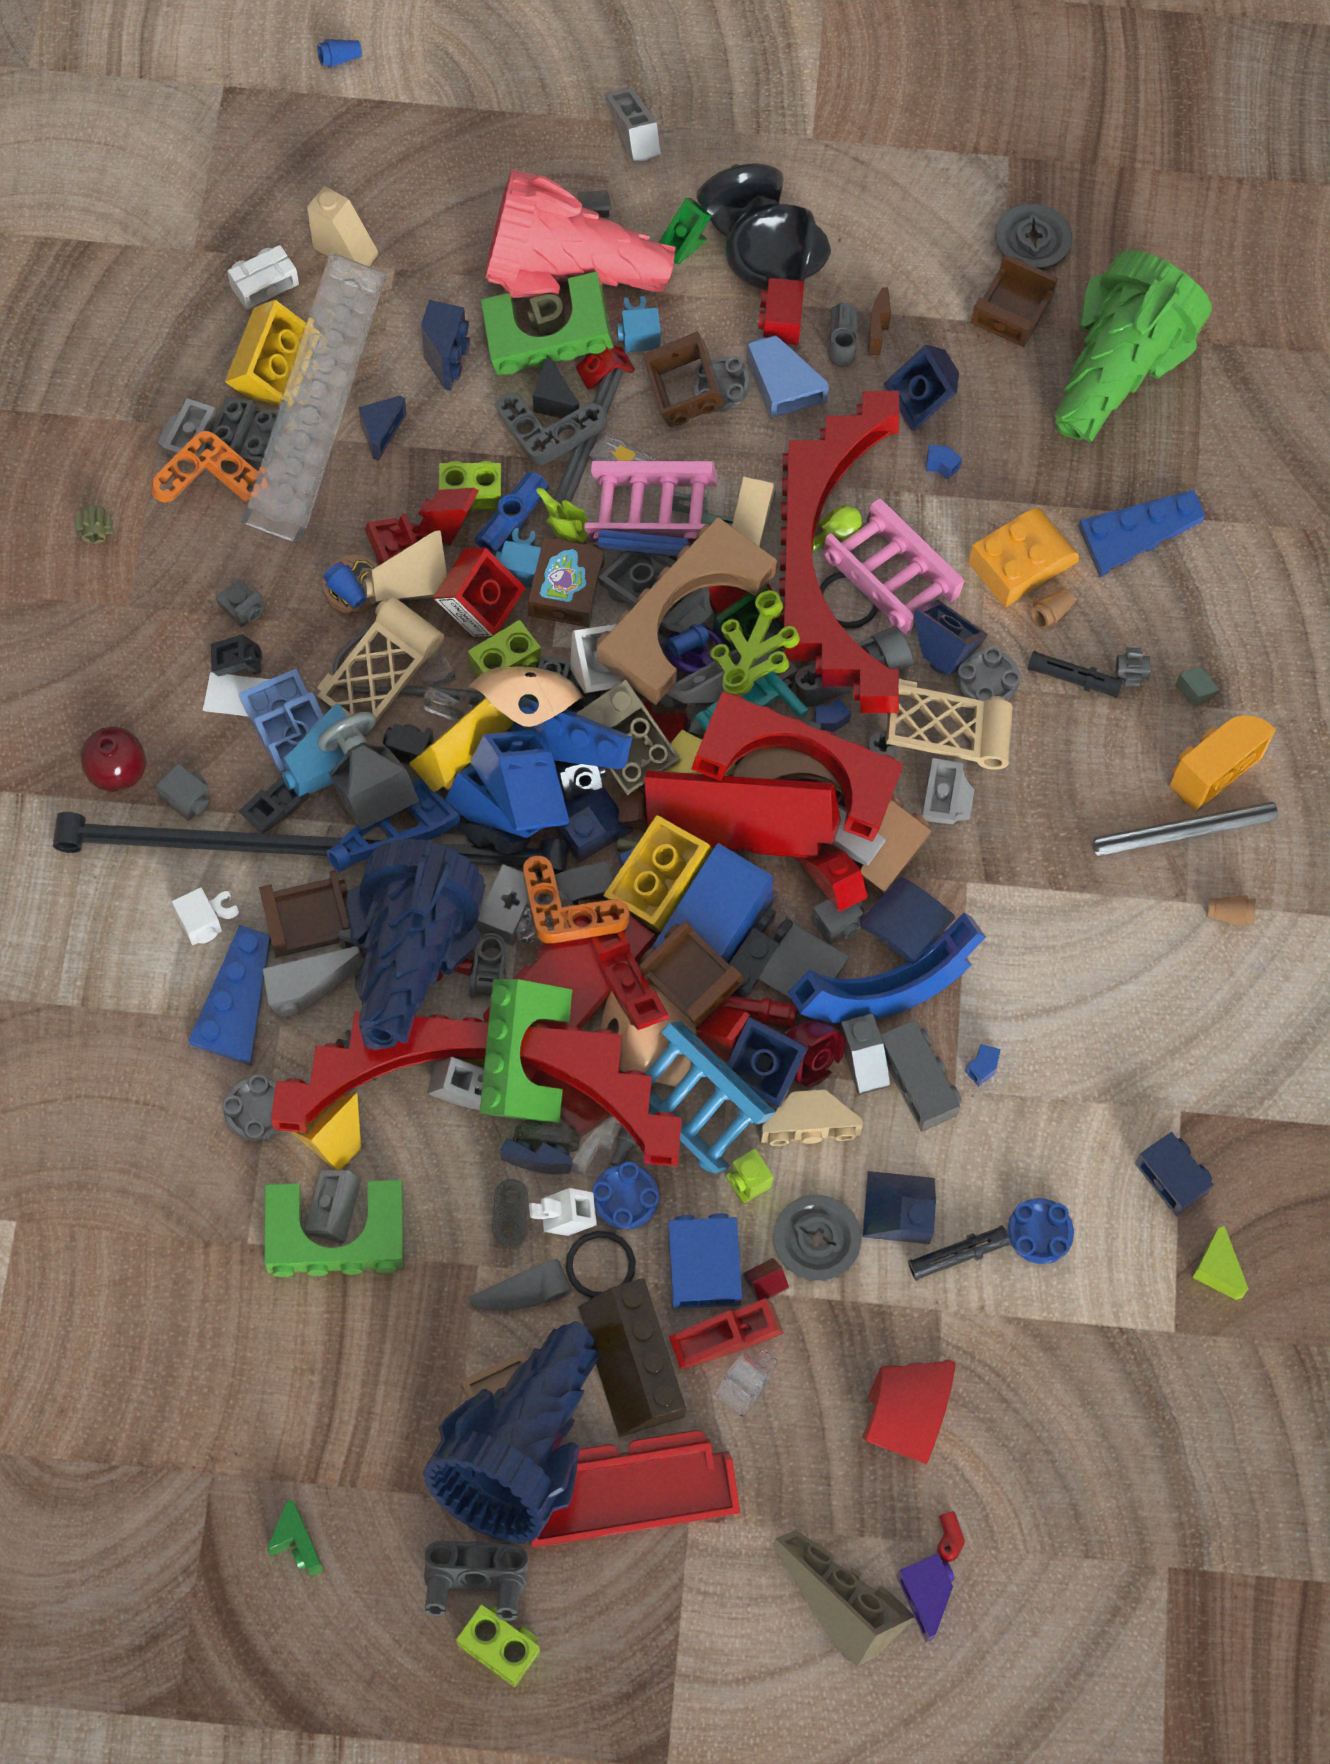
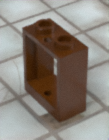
[642,331,725,427]

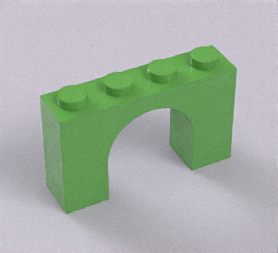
[481,271,614,376]
[479,979,572,1123]
[264,1180,404,1277]

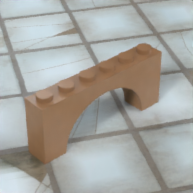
[596,517,777,705]
[730,716,932,896]

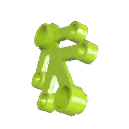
[711,590,800,696]

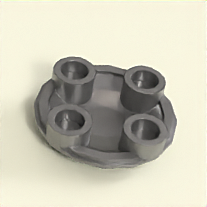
[693,356,751,411]
[958,646,1020,701]
[223,1074,280,1141]

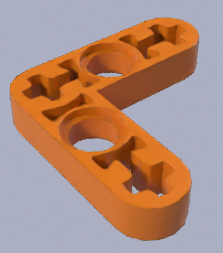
[151,431,267,503]
[523,856,629,943]

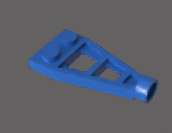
[327,778,460,873]

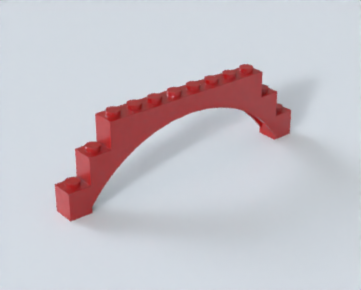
[778,391,899,713]
[271,1011,682,1167]

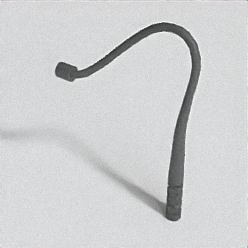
[333,600,485,704]

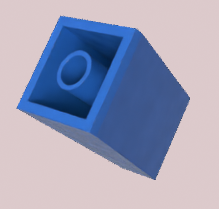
[653,843,773,964]

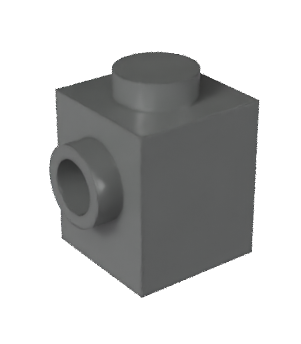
[156,763,210,821]
[811,899,864,944]

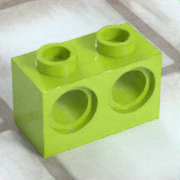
[439,461,502,511]
[467,620,541,677]
[456,1604,540,1687]

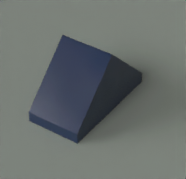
[358,396,407,461]

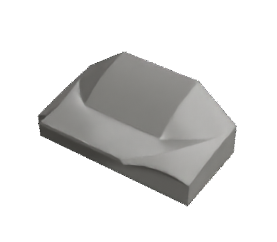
[157,398,216,463]
[922,758,975,824]

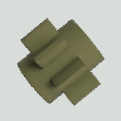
[75,505,113,544]

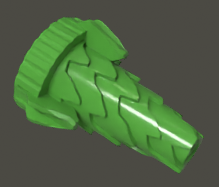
[1054,249,1212,443]

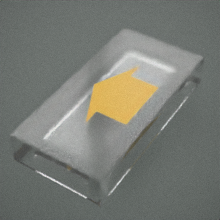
[589,432,657,461]

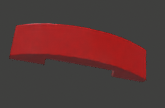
[589,931,669,1030]

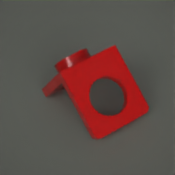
[576,345,635,389]

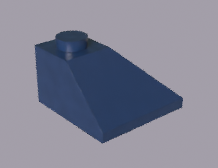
[884,345,959,431]
[913,600,988,675]
[554,786,633,863]
[727,1017,809,1107]
[862,1171,936,1244]

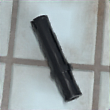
[1027,650,1123,698]
[908,1225,1010,1281]

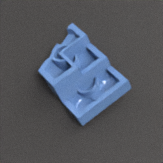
[238,668,324,773]

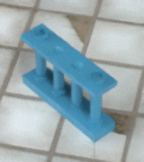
[645,1021,776,1174]

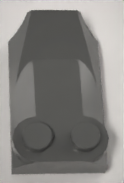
[598,551,713,633]

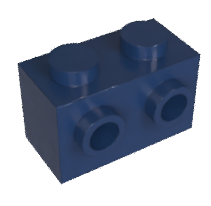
[1135,1132,1214,1216]

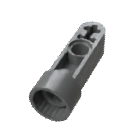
[795,626,913,707]

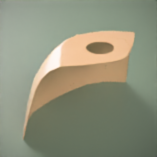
[468,666,584,727]
[600,976,696,1087]

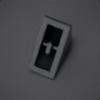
[533,358,579,419]

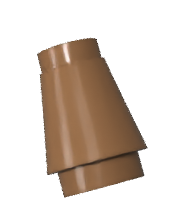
[1030,589,1075,629]
[1208,895,1256,927]

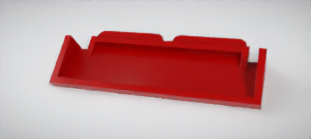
[644,770,841,858]
[483,899,657,1083]
[531,1430,740,1548]

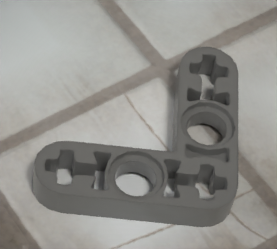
[497,393,607,465]

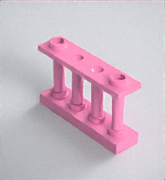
[585,461,718,545]
[822,498,965,636]

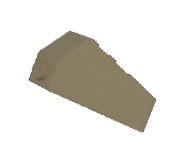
[773,1530,915,1667]

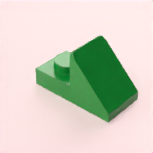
[658,198,712,264]
[267,1500,323,1577]

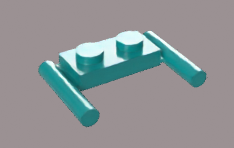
[695,671,809,765]

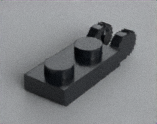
[729,908,793,998]

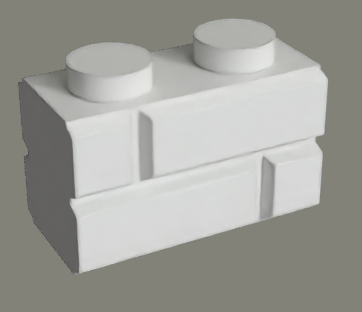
[227,245,299,310]

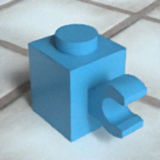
[616,296,661,352]
[495,528,541,588]

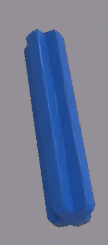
[598,530,689,556]

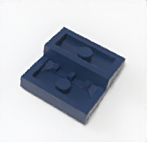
[860,876,955,964]

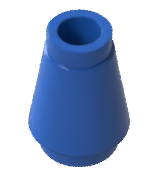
[317,39,362,68]
[323,562,367,609]

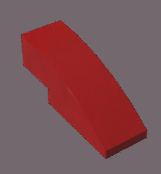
[669,1298,784,1369]

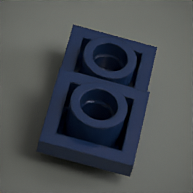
[500,1138,573,1174]

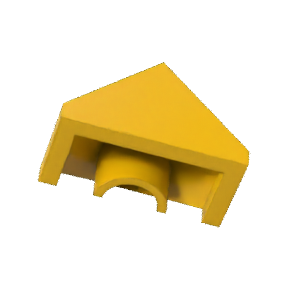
[291,1092,362,1170]

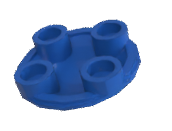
[592,1162,659,1229]
[1007,1198,1074,1265]

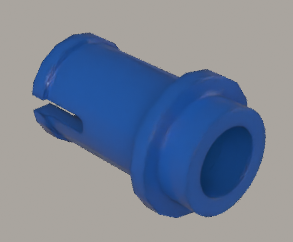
[667,624,709,657]

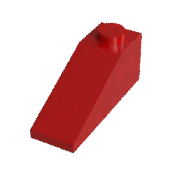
[795,843,868,912]

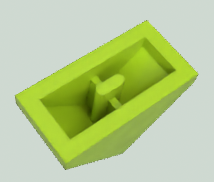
[1192,1226,1249,1300]

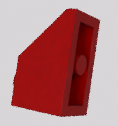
[418,487,479,546]
[695,1006,750,1062]

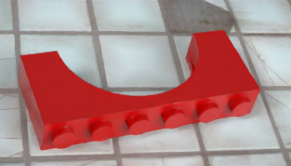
[691,691,904,842]

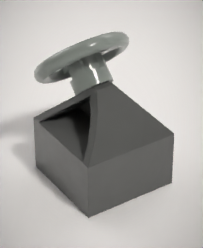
[317,712,419,830]

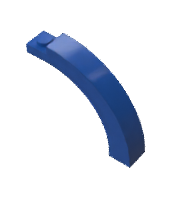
[788,913,986,1023]

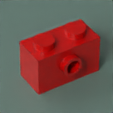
[758,278,805,345]

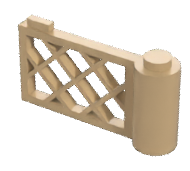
[317,597,444,723]
[886,679,1013,770]

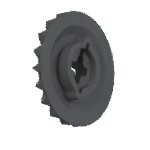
[995,204,1072,270]
[773,1195,862,1282]

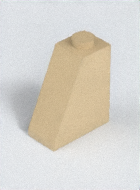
[307,186,379,275]
[732,477,776,548]
[363,531,447,605]

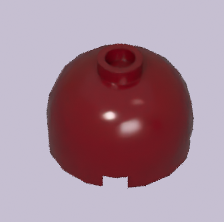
[81,726,147,792]
[785,1020,845,1088]

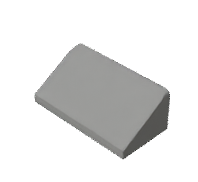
[304,1169,361,1241]

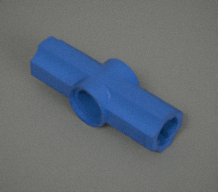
[474,472,549,556]

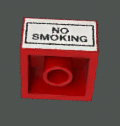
[433,547,526,637]

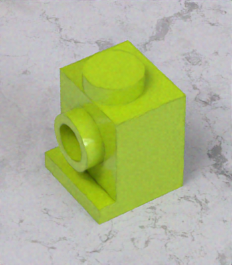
[725,1149,773,1205]

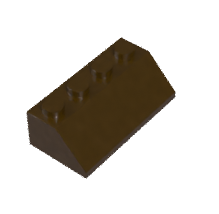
[578,1278,686,1437]

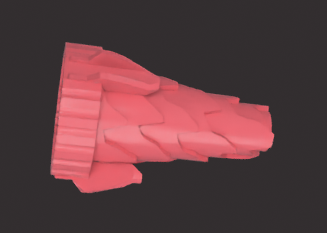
[484,169,675,298]

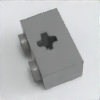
[477,864,542,946]

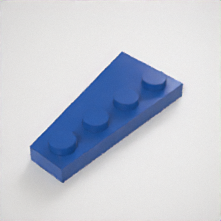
[1079,490,1205,577]
[512,694,632,769]
[189,925,271,1066]

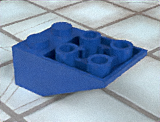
[470,729,569,831]

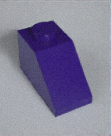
[896,1554,955,1642]

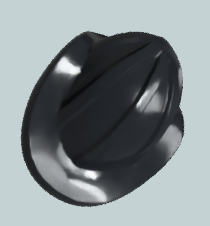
[696,163,784,237]
[726,204,831,290]

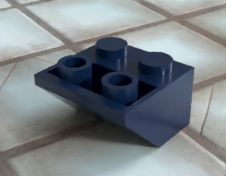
[421,300,470,391]

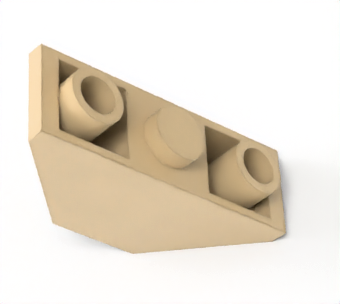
[760,1089,863,1146]

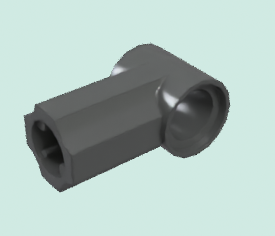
[829,302,858,367]

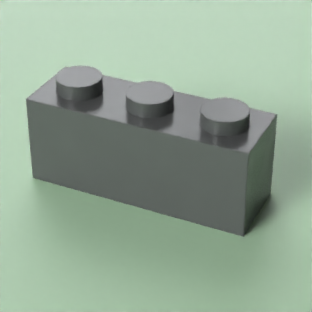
[881,1020,961,1132]

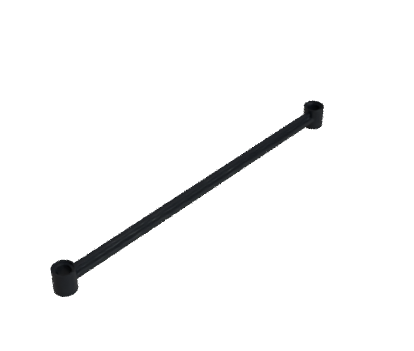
[53,812,568,877]

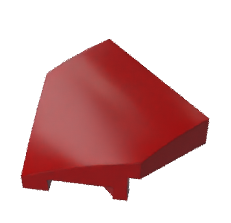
[365,513,429,565]

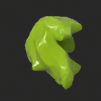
[536,488,589,544]
[812,505,863,553]

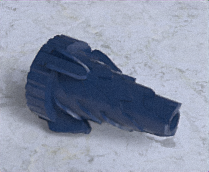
[347,839,486,1051]
[423,1321,600,1543]

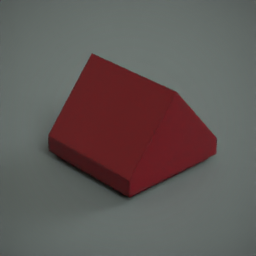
[743,1258,789,1301]

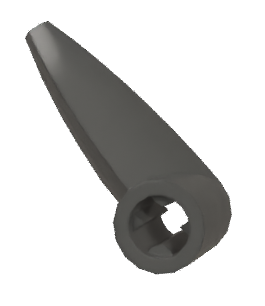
[469,1259,572,1310]

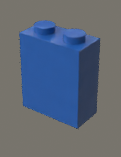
[668,1213,742,1309]

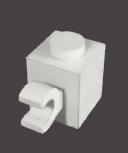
[172,887,239,946]
[529,1188,597,1236]

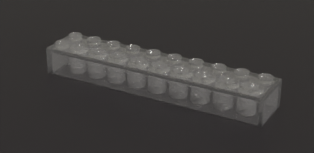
[241,252,387,544]

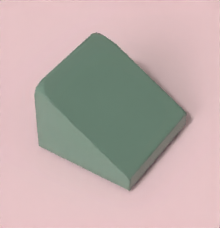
[1176,667,1220,707]

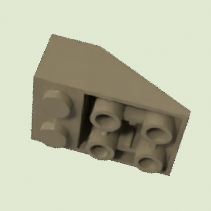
[576,679,680,795]

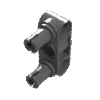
[423,1541,528,1621]

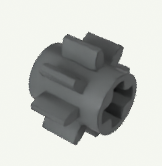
[1115,647,1150,687]

